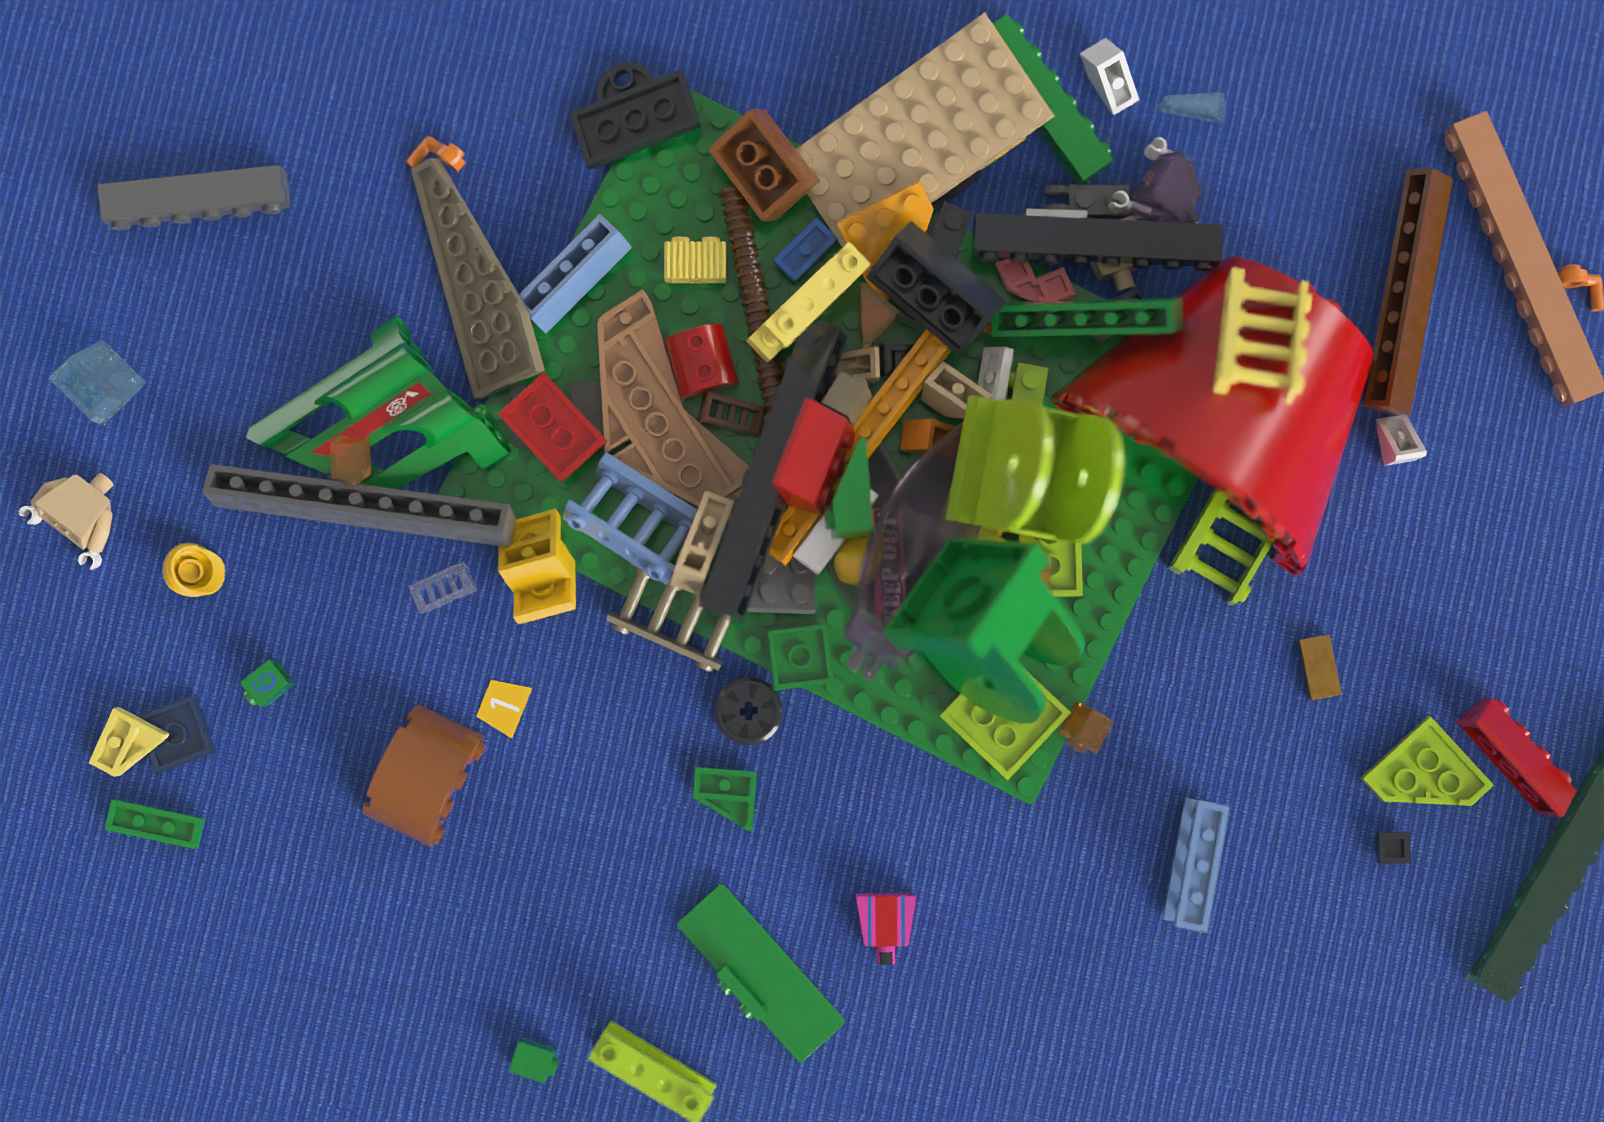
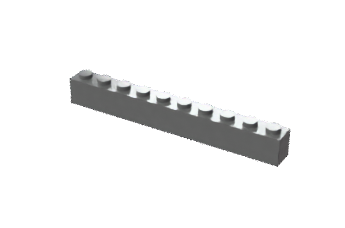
[202,464,516,547]

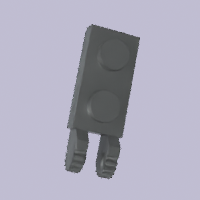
[1045,185,1130,218]

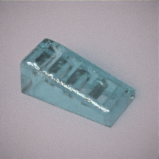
[1159,92,1226,123]

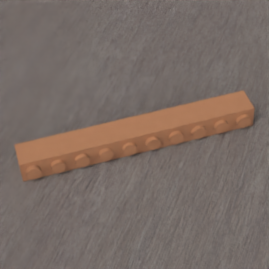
[1444,111,1604,408]

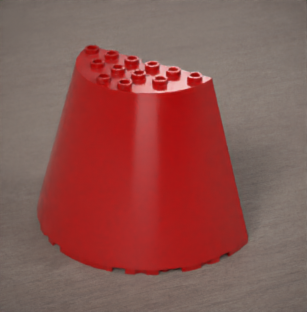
[1048,256,1374,577]

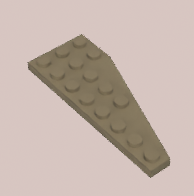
[411,158,545,399]

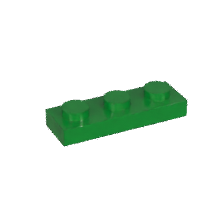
[104,799,205,849]

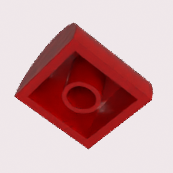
[665,324,740,400]

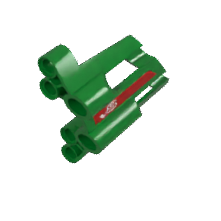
[246,316,511,489]

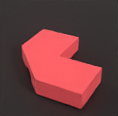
[995,258,1076,302]

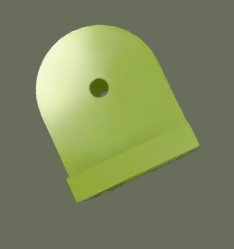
[945,396,1123,543]

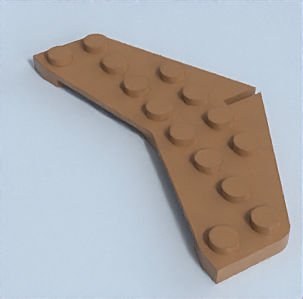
[597,289,750,520]

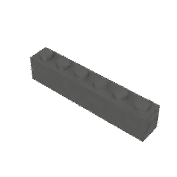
[98,165,290,230]

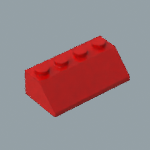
[1456,698,1576,817]

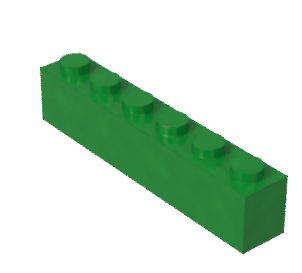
[993,14,1113,185]
[991,298,1183,337]

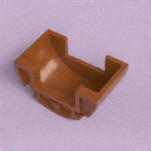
[363,704,486,847]

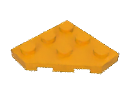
[837,179,934,304]

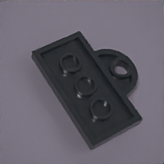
[570,62,702,170]

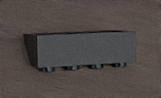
[865,221,1006,357]

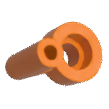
[406,136,466,172]
[1557,264,1604,312]

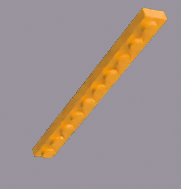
[768,329,952,566]

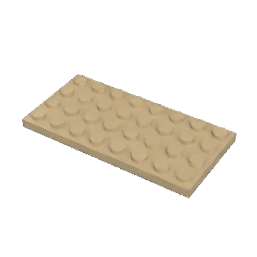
[796,13,1054,248]

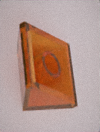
[859,283,899,349]

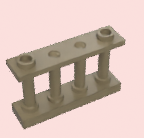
[606,563,731,672]

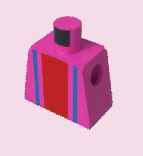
[856,893,916,965]

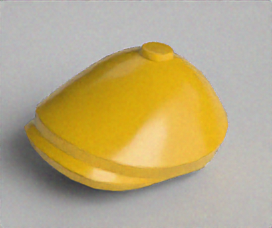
[834,528,883,586]
[162,543,225,597]

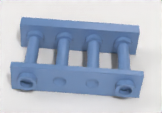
[562,452,697,585]
[1163,797,1230,933]

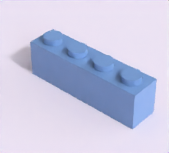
[519,214,632,333]

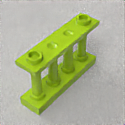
[1168,489,1276,606]
[588,1020,717,1122]

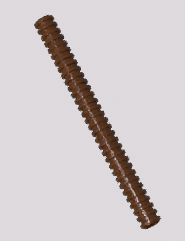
[719,185,784,417]

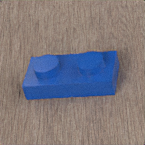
[773,217,838,283]

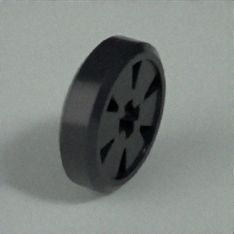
[715,677,783,745]

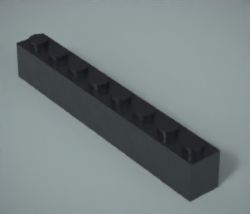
[972,213,1223,272]

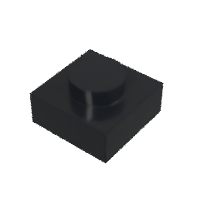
[1376,832,1411,864]

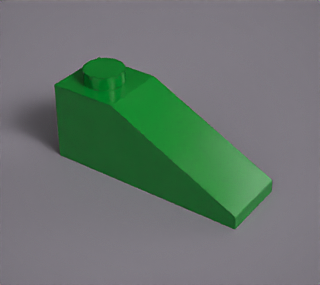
[825,438,873,539]

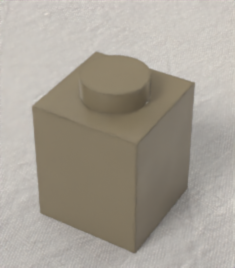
[822,372,872,427]

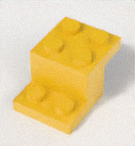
[498,508,576,624]

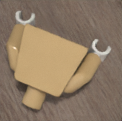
[19,473,113,570]

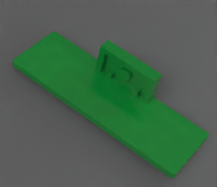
[677,883,845,1063]

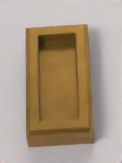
[1297,634,1342,700]

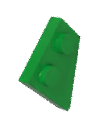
[693,767,757,831]

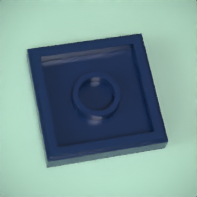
[137,695,217,774]

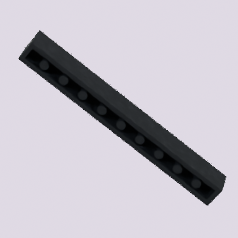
[699,320,847,624]

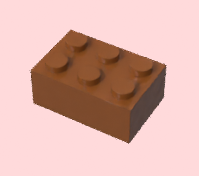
[708,109,820,222]

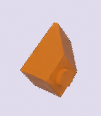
[900,419,962,461]

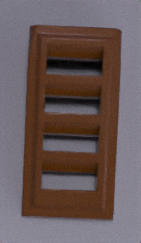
[697,391,765,437]

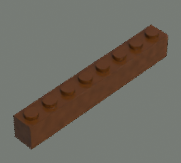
[1364,168,1453,415]

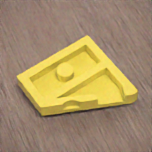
[89,707,169,777]

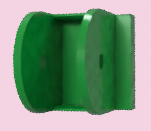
[882,537,1085,724]

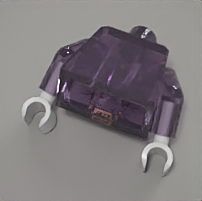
[1108,137,1202,223]

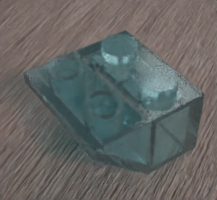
[49,340,147,426]

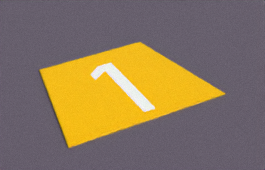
[477,680,532,738]

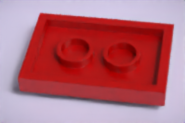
[498,372,607,483]

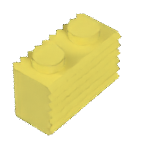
[664,237,727,283]

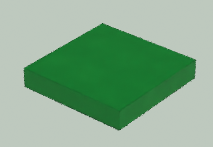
[766,622,835,691]

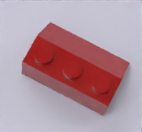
[772,398,855,515]

